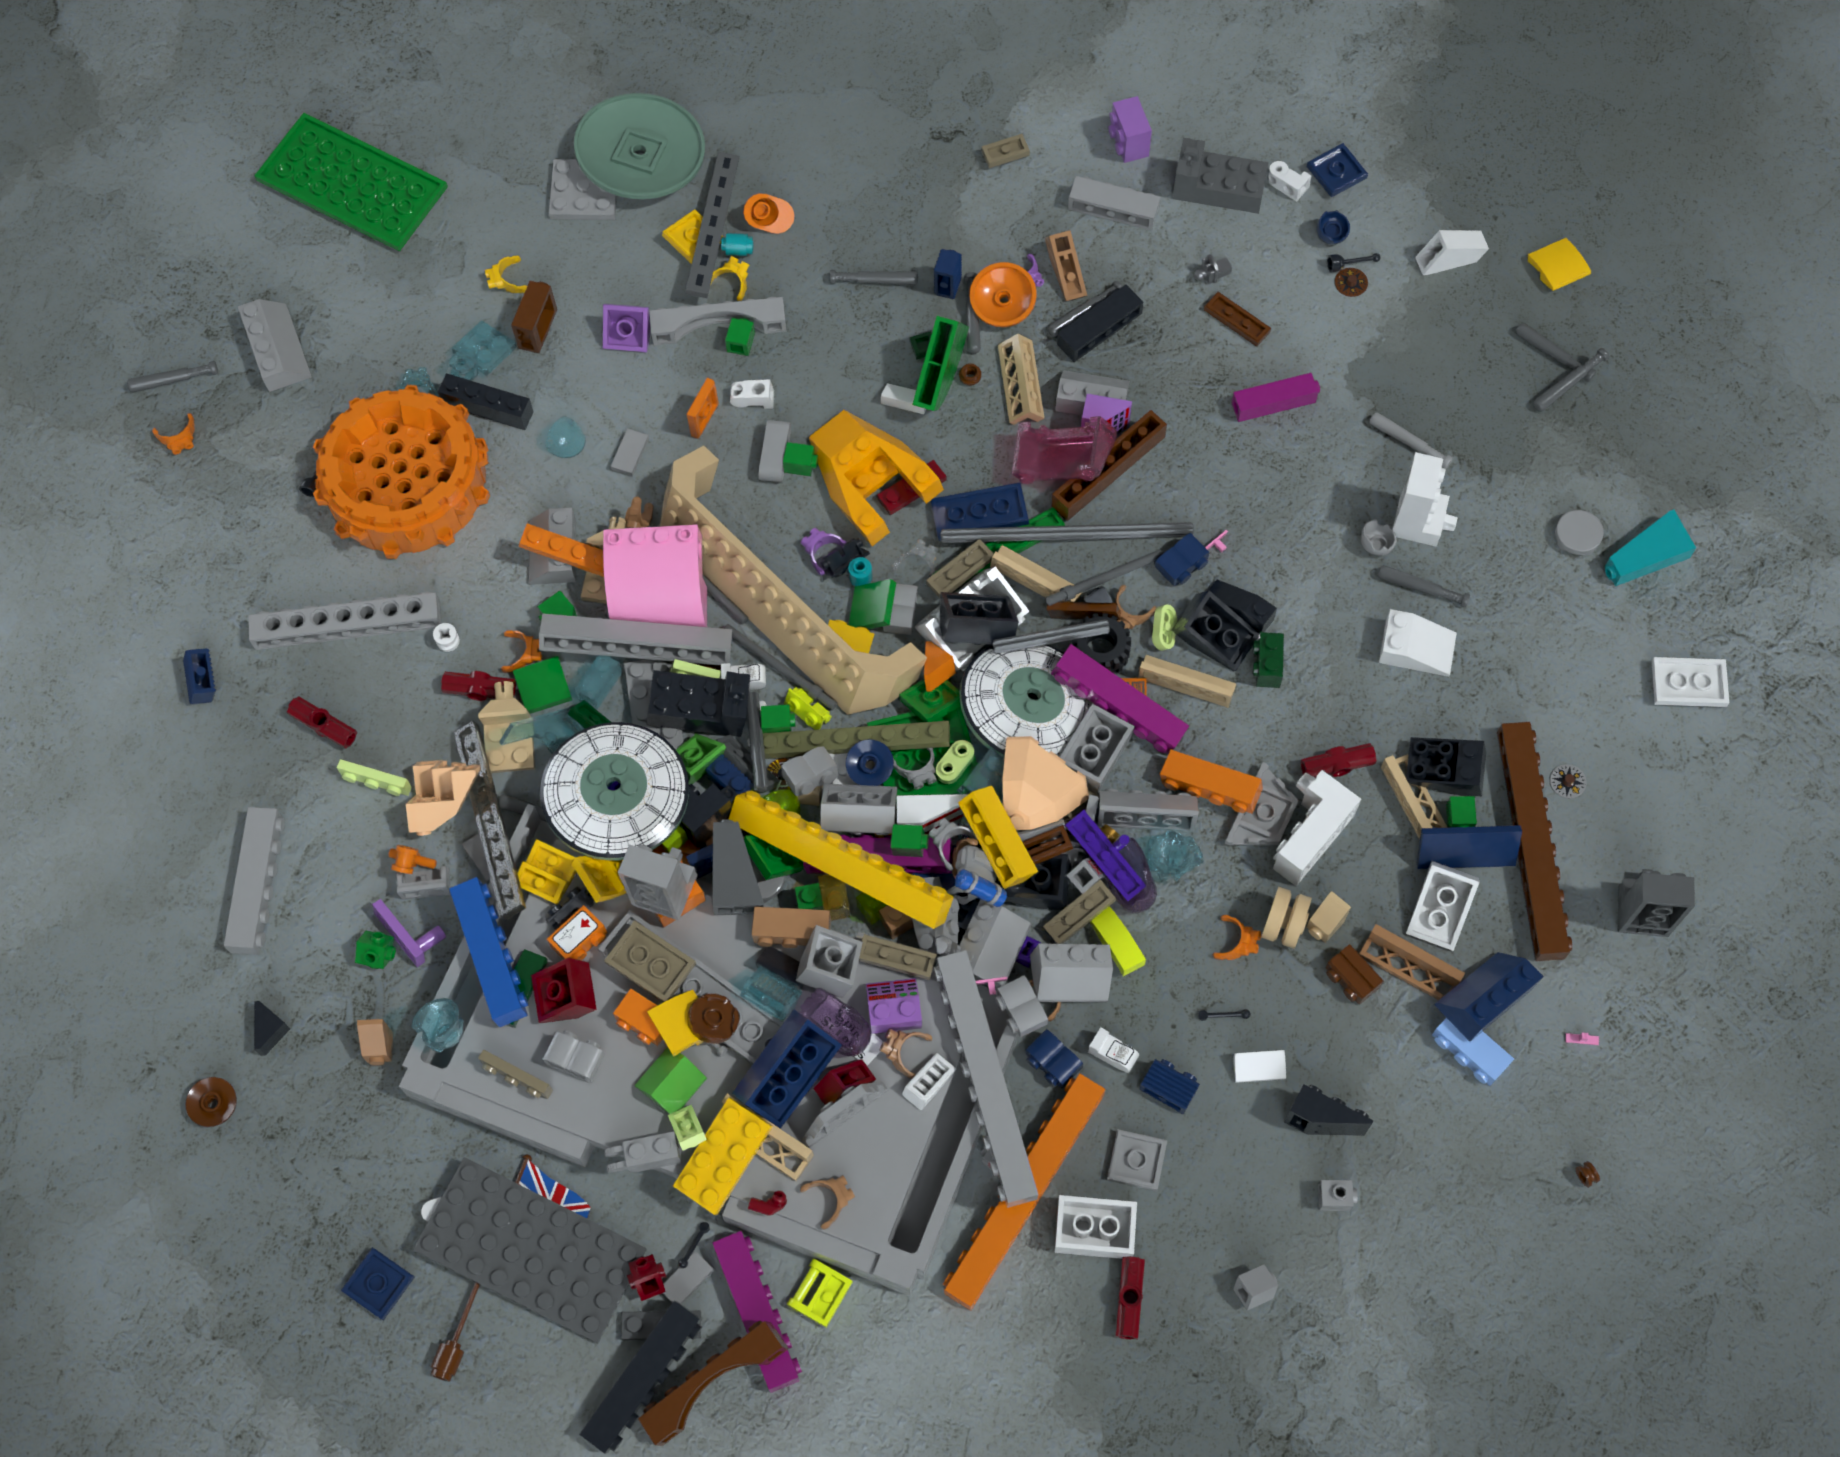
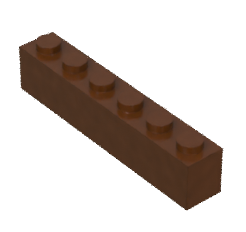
[1051,410,1167,521]

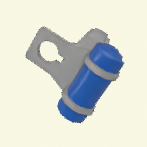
[946,845,1007,907]

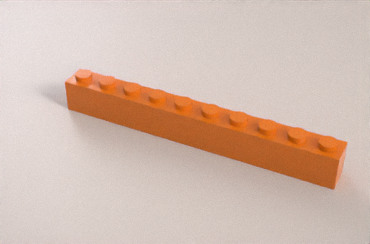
[943,1073,1106,1311]

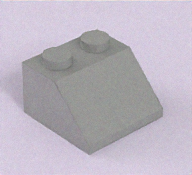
[796,925,863,998]

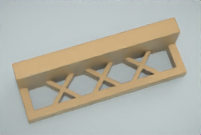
[998,334,1045,425]
[990,545,1083,602]
[1138,655,1236,708]
[1381,754,1448,839]
[711,1093,814,1181]

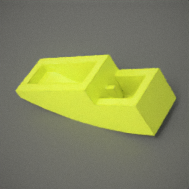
[1090,906,1146,976]

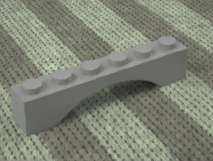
[649,297,787,345]

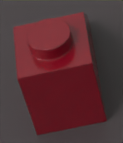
[813,1059,876,1105]

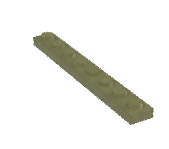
[763,721,950,759]

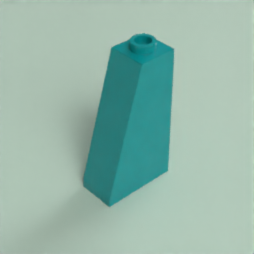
[1605,509,1696,586]

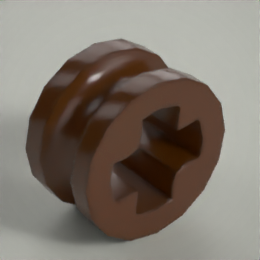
[1575,1161,1600,1188]

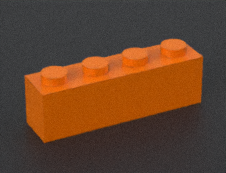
[1160,750,1263,814]

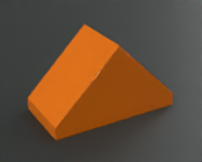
[924,641,956,692]

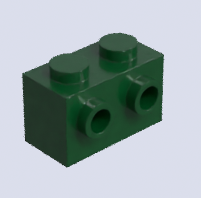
[1253,632,1284,688]

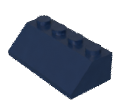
[1434,952,1544,1042]
[732,1009,842,1129]

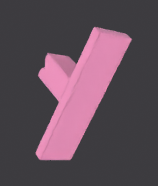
[1205,530,1228,553]
[976,977,1007,995]
[1565,1032,1599,1045]

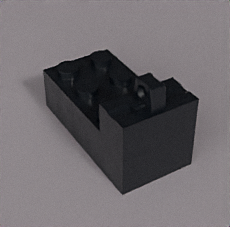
[646,670,751,737]
[679,784,738,848]

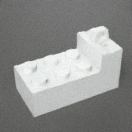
[1392,452,1458,547]
[1273,770,1361,886]

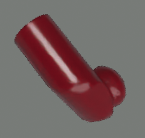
[748,1191,787,1216]

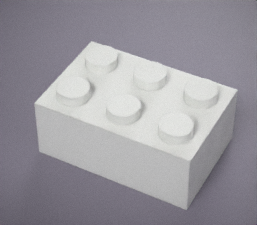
[1055,1195,1137,1259]

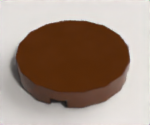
[687,994,739,1044]

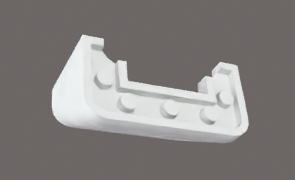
[915,567,1029,671]

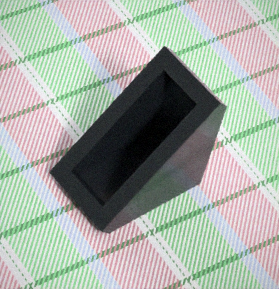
[254,1001,290,1056]

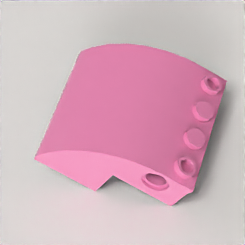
[603,525,707,627]

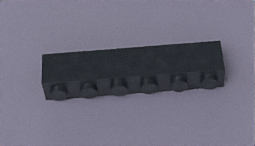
[579,1300,702,1454]

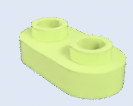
[1152,604,1177,651]
[936,740,974,784]

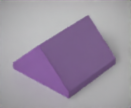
[603,304,651,352]

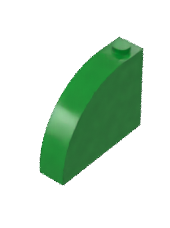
[912,316,969,411]

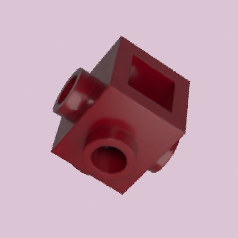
[627,1254,666,1301]

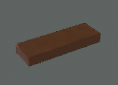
[1204,292,1271,347]
[1047,602,1121,620]

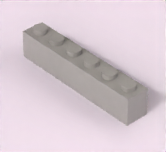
[224,807,285,955]

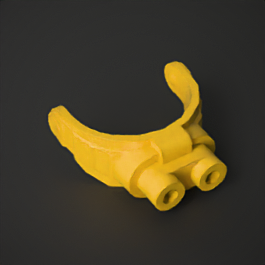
[485,256,527,293]
[710,256,750,301]

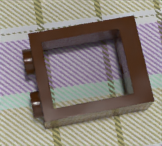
[511,281,557,354]

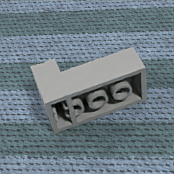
[618,844,697,921]

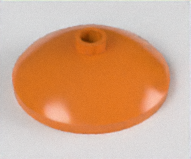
[970,262,1037,327]

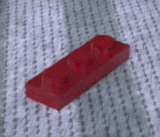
[877,460,947,516]

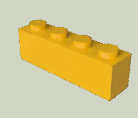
[958,785,1038,889]

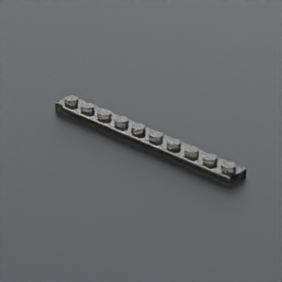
[454,721,526,920]

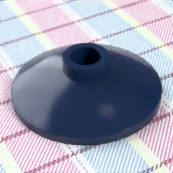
[846,739,894,786]

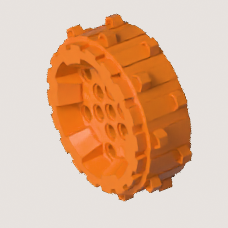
[313,385,490,559]

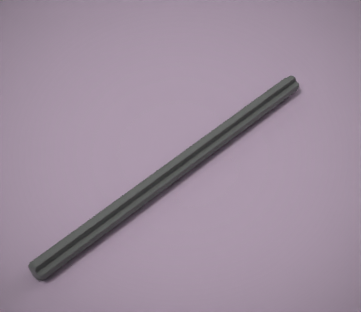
[941,522,1194,543]

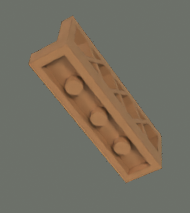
[1359,924,1465,1000]

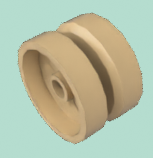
[1261,886,1312,949]

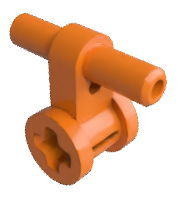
[388,845,437,874]

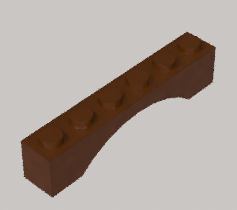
[638,1321,789,1446]

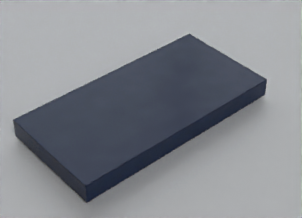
[931,482,1029,541]
[1416,825,1522,869]

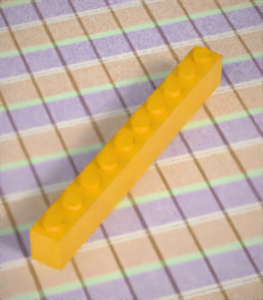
[728,791,954,929]

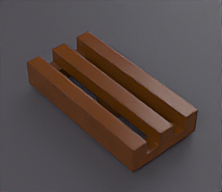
[1023,825,1073,865]

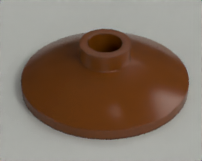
[186,1077,237,1127]

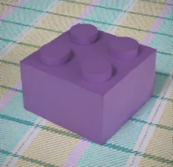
[1108,96,1152,163]

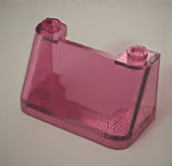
[1011,416,1117,484]

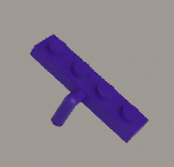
[1065,810,1146,901]

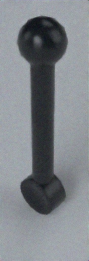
[1198,1009,1251,1021]
[678,1222,710,1269]

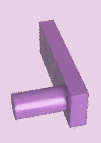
[372,899,446,967]

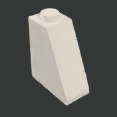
[1415,230,1489,275]

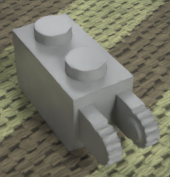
[604,1131,682,1173]

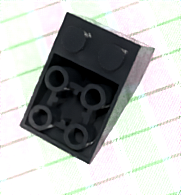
[1406,737,1486,797]
[1284,1084,1373,1136]

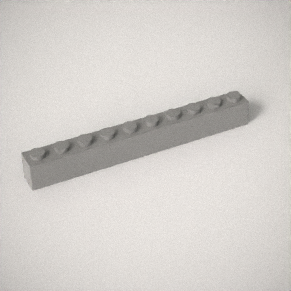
[933,950,1038,1208]

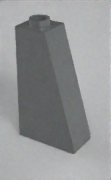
[713,819,764,915]

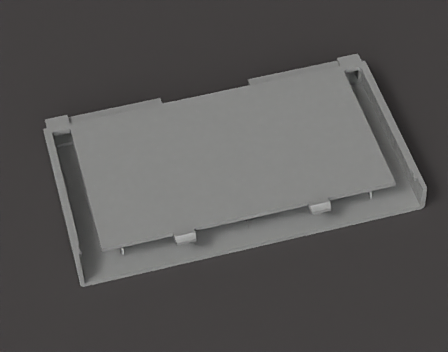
[399,804,1019,1295]

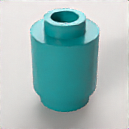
[721,233,753,256]
[848,557,873,586]

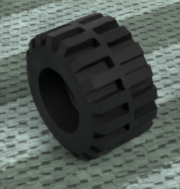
[1072,613,1131,673]

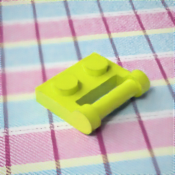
[786,1259,853,1328]

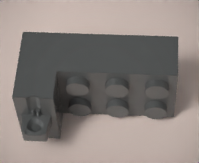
[1173,138,1269,214]
[1618,869,1695,937]

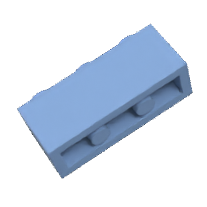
[1432,1018,1514,1086]

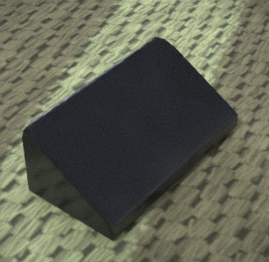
[1083,585,1113,603]
[756,946,804,991]

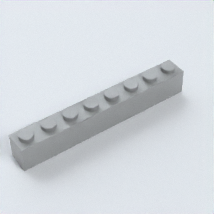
[539,614,732,665]

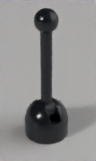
[1327,253,1381,273]
[299,470,317,497]

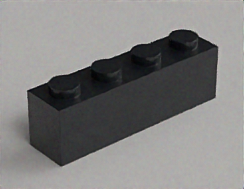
[1057,284,1144,362]
[437,373,534,430]

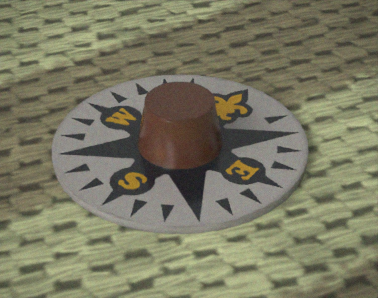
[1550,764,1587,799]

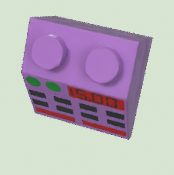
[1080,394,1132,443]
[866,978,922,1034]

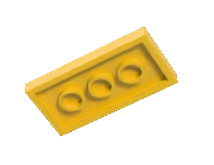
[673,1097,773,1215]

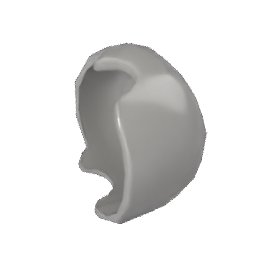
[1361,519,1397,556]

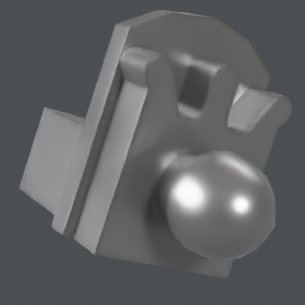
[1194,254,1232,284]

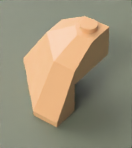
[1002,736,1089,830]
[406,760,480,836]

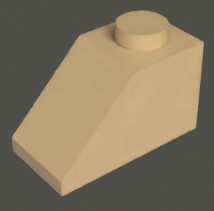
[1307,891,1351,943]

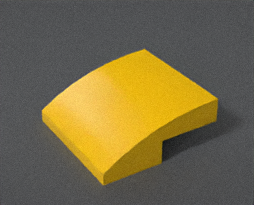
[1528,238,1591,291]
[513,839,576,904]
[571,856,626,903]
[647,990,704,1057]

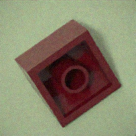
[531,958,597,1023]

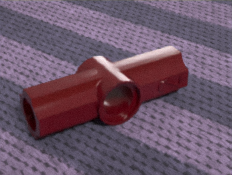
[441,671,516,701]
[287,696,357,749]
[1300,743,1377,778]
[1115,1256,1145,1340]

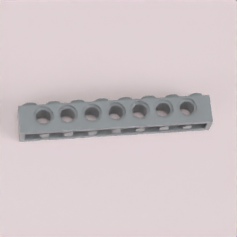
[249,592,442,650]

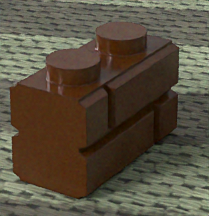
[1326,944,1384,1005]

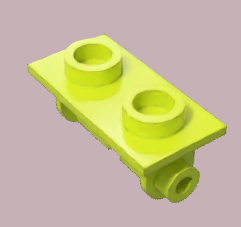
[784,687,832,730]

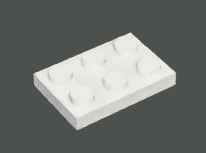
[1652,657,1729,707]

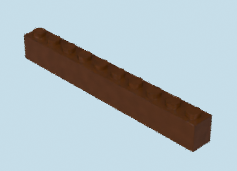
[1497,722,1572,962]

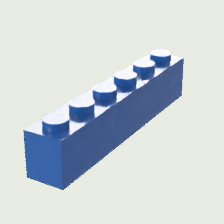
[449,877,529,1027]

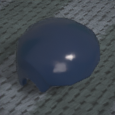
[1316,210,1350,244]

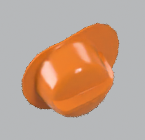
[743,193,794,234]

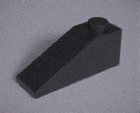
[1209,579,1277,634]

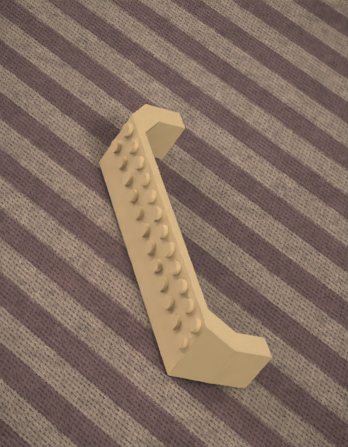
[660,446,927,715]

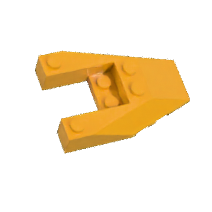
[809,410,944,546]

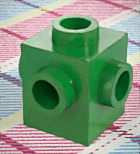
[355,930,396,969]

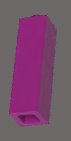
[1231,373,1320,422]

